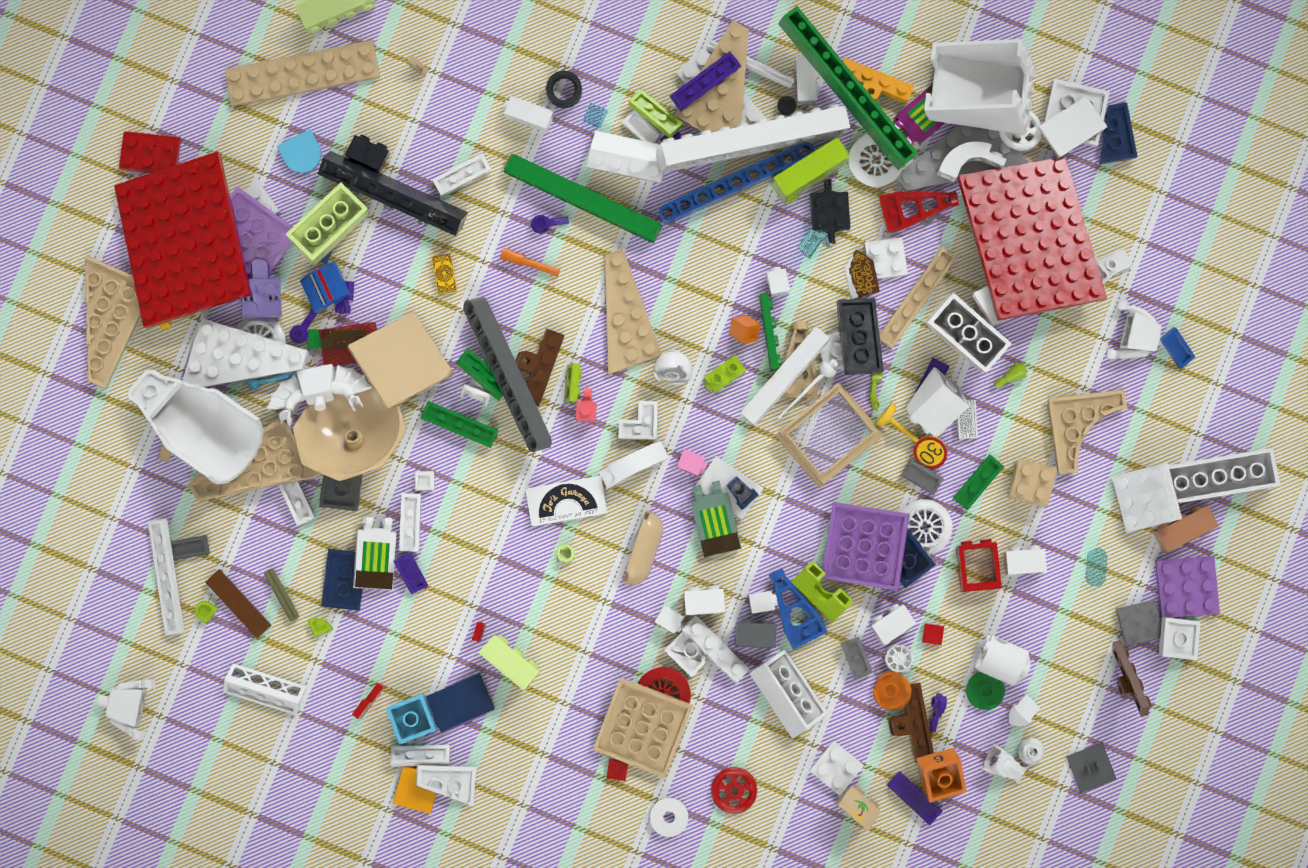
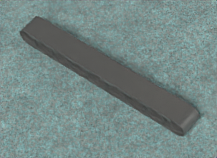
[463,297,552,452]

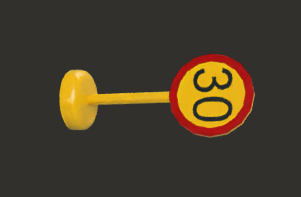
[875,403,948,469]

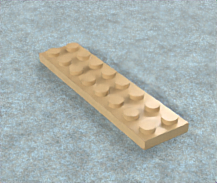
[225,40,380,107]

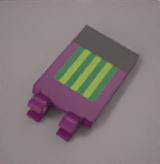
[894,84,945,145]

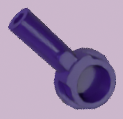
[531,215,569,234]
[289,309,318,344]
[929,693,947,732]

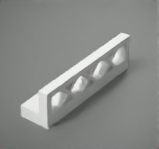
[223,664,306,716]

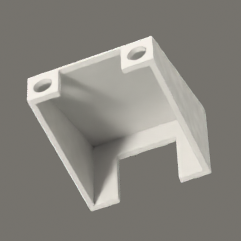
[924,39,1036,135]

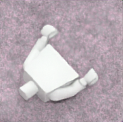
[1106,300,1165,360]
[97,679,155,741]

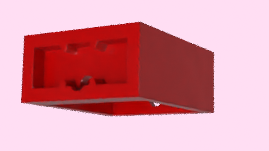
[956,539,1002,593]

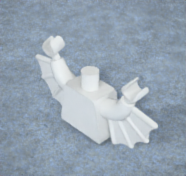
[266,364,372,425]

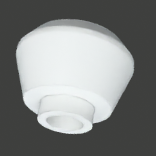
[1018,738,1045,765]

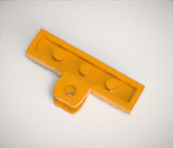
[843,57,914,104]

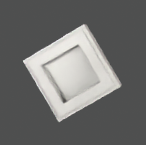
[414,471,435,491]

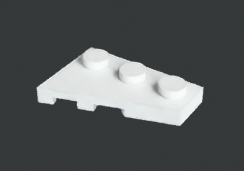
[416,765,476,806]

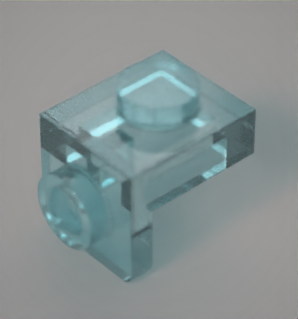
[798,229,831,258]

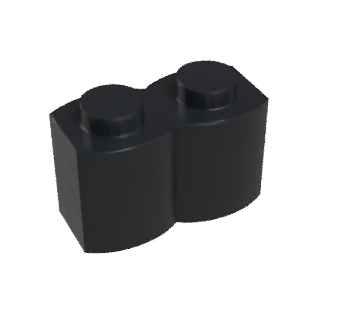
[345,134,390,173]

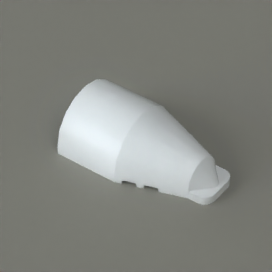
[128,370,264,485]

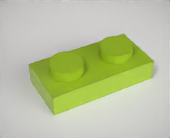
[564,363,582,404]

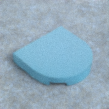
[277,129,322,174]

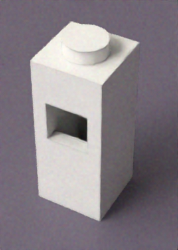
[795,54,817,106]
[503,96,554,133]

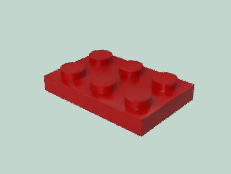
[119,131,181,173]

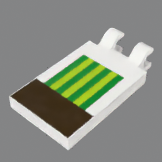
[353,516,396,590]

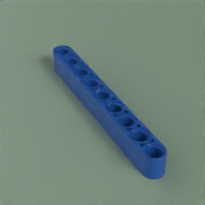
[659,142,814,224]

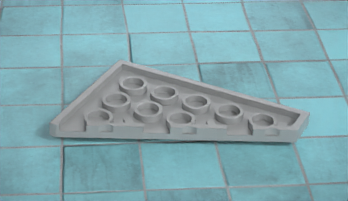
[895,125,1028,192]

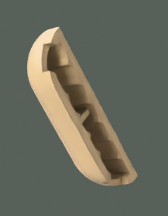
[622,510,663,585]

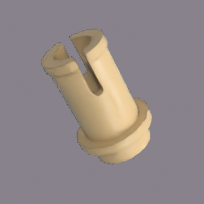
[157,444,172,463]

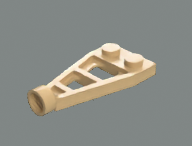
[781,321,818,399]

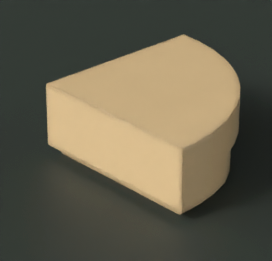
[408,55,428,76]

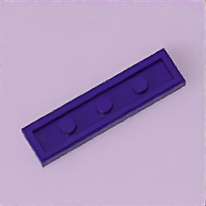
[669,51,741,112]

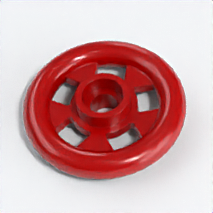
[711,767,758,814]

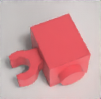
[576,388,597,423]

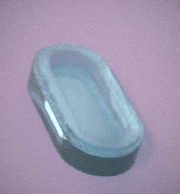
[1086,548,1108,587]

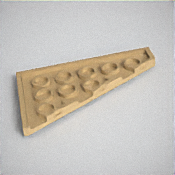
[85,255,141,389]

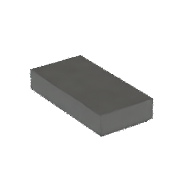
[171,535,210,561]

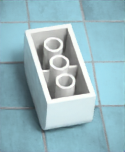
[924,293,1012,373]

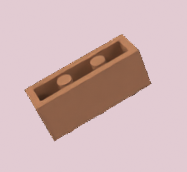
[1153,505,1219,553]

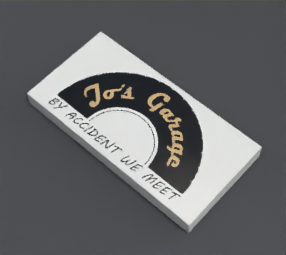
[525,476,608,527]

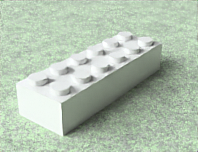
[1168,448,1280,504]

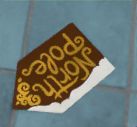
[845,250,880,299]

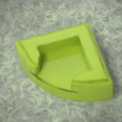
[307,618,333,638]

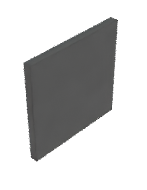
[1066,743,1117,793]

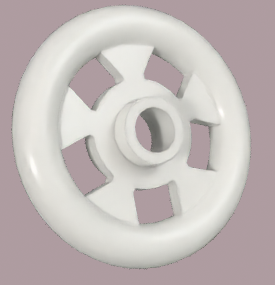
[999,111,1042,151]

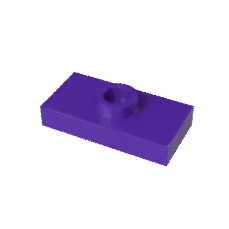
[393,551,428,594]

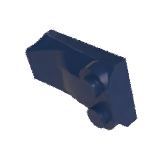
[900,528,937,588]

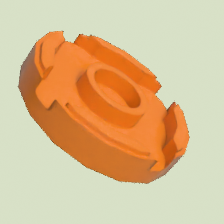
[873,671,911,711]

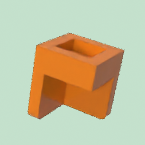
[729,315,761,344]

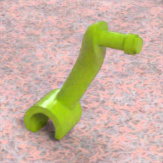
[870,374,883,411]

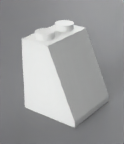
[906,367,969,437]

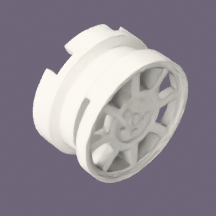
[884,645,913,672]

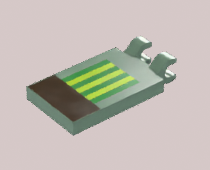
[691,480,742,557]

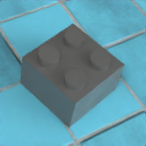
[735,619,777,648]

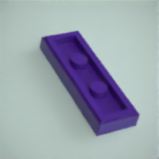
[886,771,943,826]

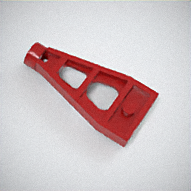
[879,191,959,234]

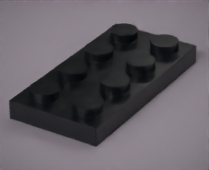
[836,298,884,375]

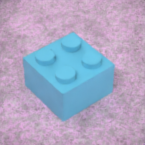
[386,694,438,745]

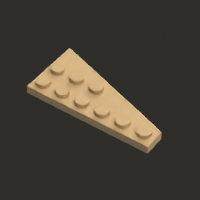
[605,249,662,375]

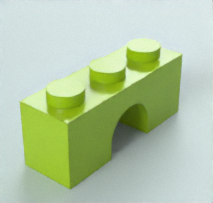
[791,560,853,622]

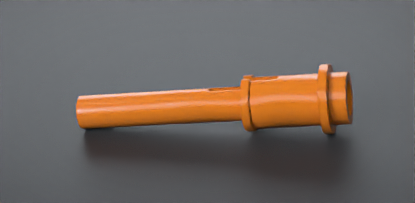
[500,247,560,277]

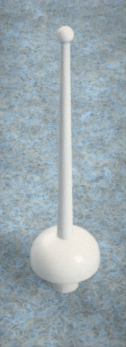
[778,359,838,419]

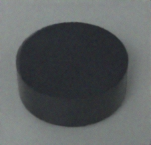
[777,96,796,116]

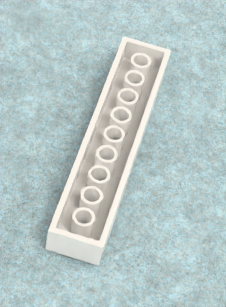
[655,104,850,173]

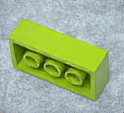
[771,137,850,204]

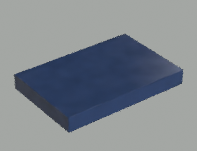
[321,549,363,611]
[426,673,495,732]

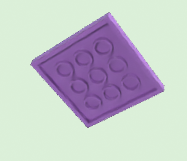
[230,186,293,278]
[822,502,910,591]

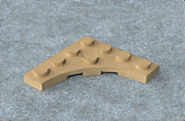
[1047,389,1127,475]

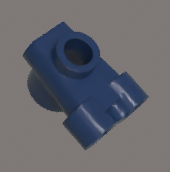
[726,476,759,510]

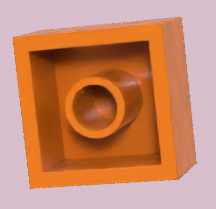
[916,748,967,803]

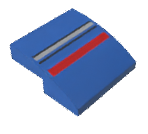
[300,261,350,313]

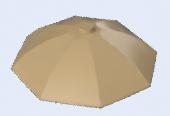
[293,382,406,481]

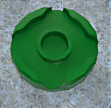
[966,672,1005,710]

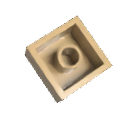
[1007,459,1057,507]

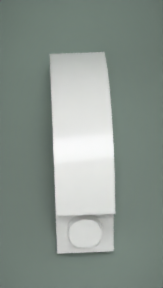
[936,141,1007,182]
[599,441,669,489]

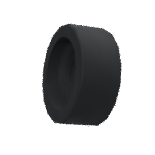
[546,70,582,109]

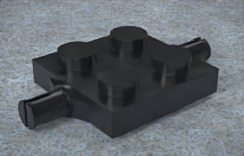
[810,179,851,244]

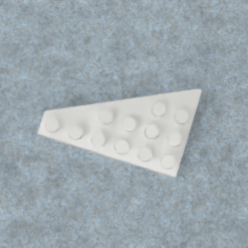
[182,319,310,388]

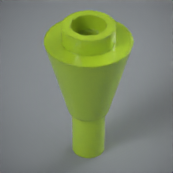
[994,361,1028,389]

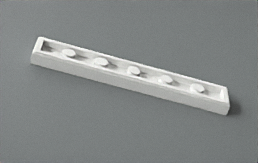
[740,327,831,426]
[148,518,185,636]

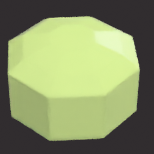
[556,544,575,563]

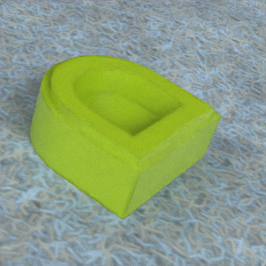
[195,601,219,624]

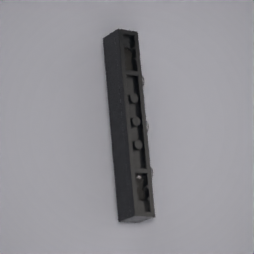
[318,151,468,236]

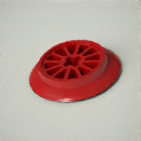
[637,667,691,704]

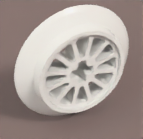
[849,134,903,187]
[235,317,286,344]
[901,499,953,555]

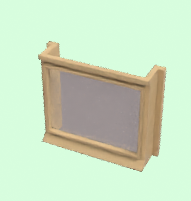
[775,383,884,489]

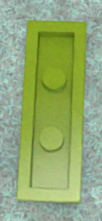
[628,89,683,138]

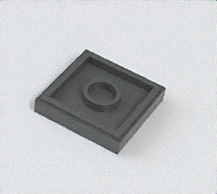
[319,474,363,512]

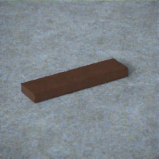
[205,569,272,639]

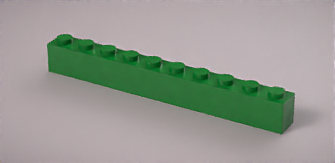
[778,6,918,170]

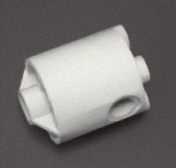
[974,634,1031,686]

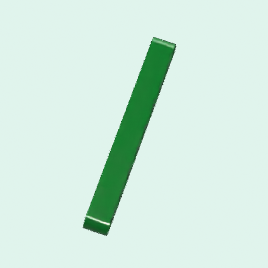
[503,154,662,243]

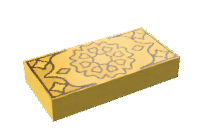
[432,253,457,294]

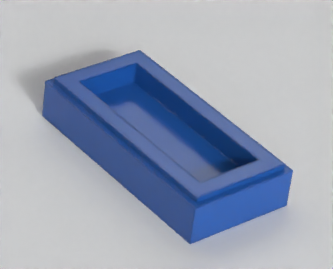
[1159,327,1195,369]

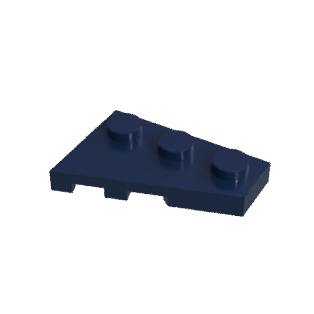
[1099,102,1138,165]

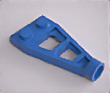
[769,568,828,650]

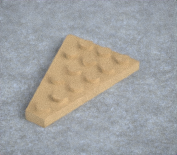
[674,20,749,133]
[187,417,322,501]

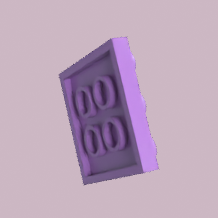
[1155,556,1220,618]

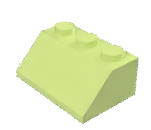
[478,635,540,690]

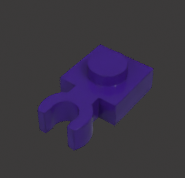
[335,281,354,314]

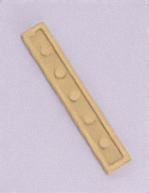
[879,246,957,350]

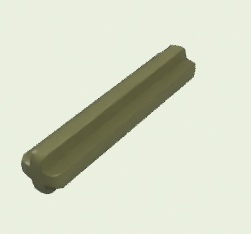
[264,568,299,622]

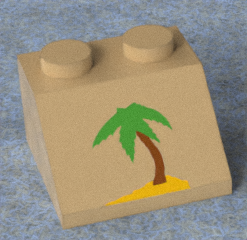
[835,785,881,831]

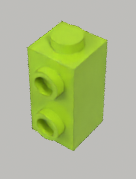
[703,355,746,394]

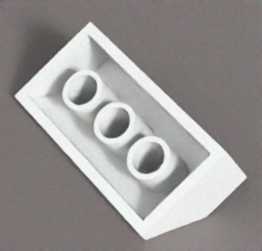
[587,131,664,184]
[749,649,828,739]

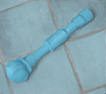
[247,368,308,390]

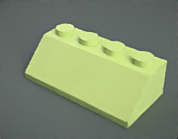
[294,0,377,34]
[286,183,369,266]

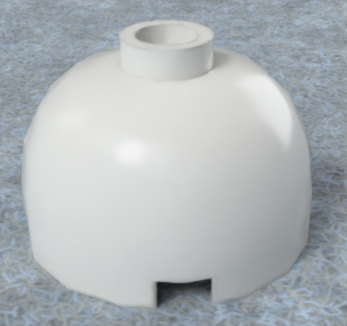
[653,350,692,385]

